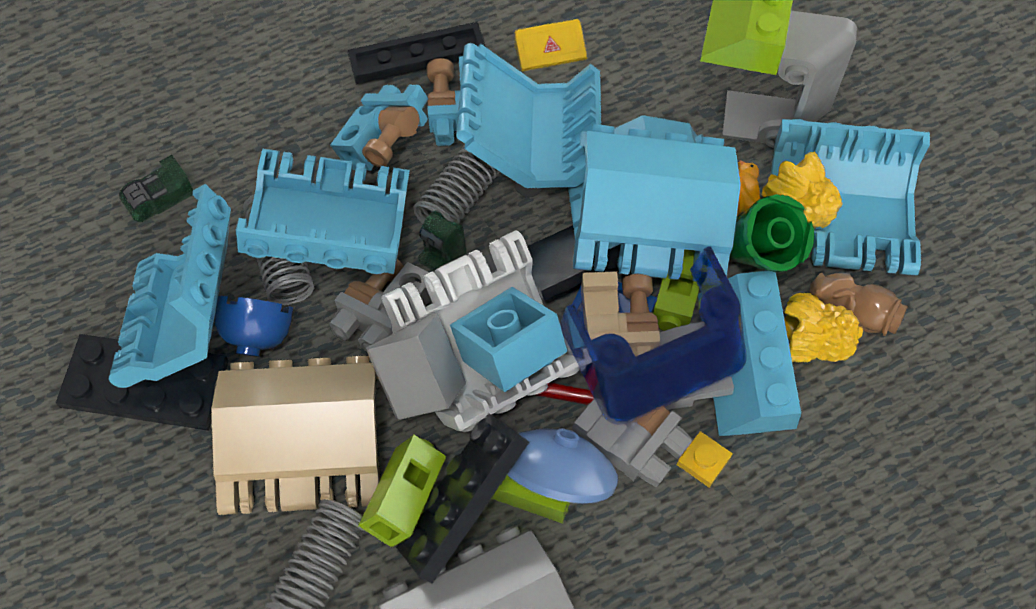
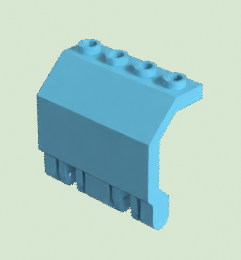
[770,119,930,276]
[573,124,741,284]
[236,149,410,274]
[109,184,231,388]

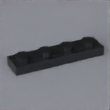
[347,21,486,84]

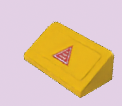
[515,19,587,71]

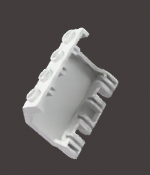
[382,230,591,432]

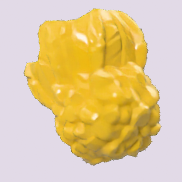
[762,151,843,229]
[784,293,863,363]

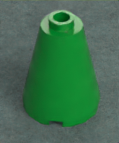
[729,194,814,272]

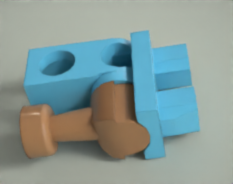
[427,57,463,146]
[330,85,428,171]

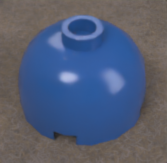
[215,296,293,357]

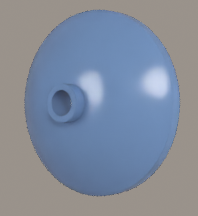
[507,428,618,503]

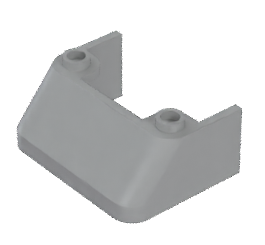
[722,11,857,148]

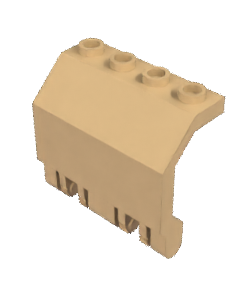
[211,356,380,515]

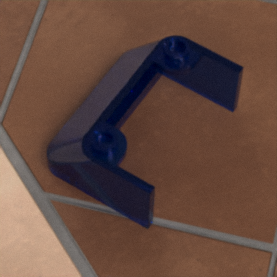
[560,246,747,425]

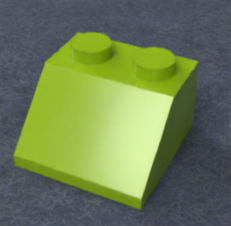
[700,0,793,75]

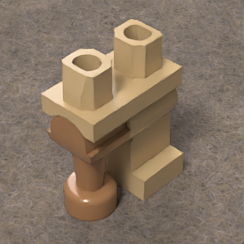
[581,272,660,376]

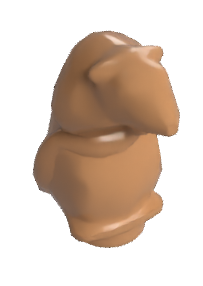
[809,273,908,336]

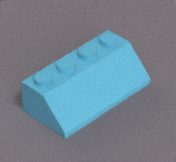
[698,270,801,436]

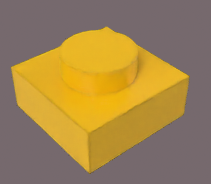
[677,431,733,488]

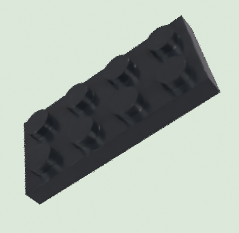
[56,334,229,431]
[396,413,529,584]

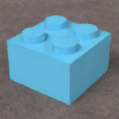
[450,287,567,392]

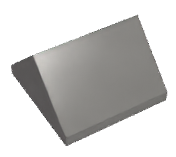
[366,312,466,420]

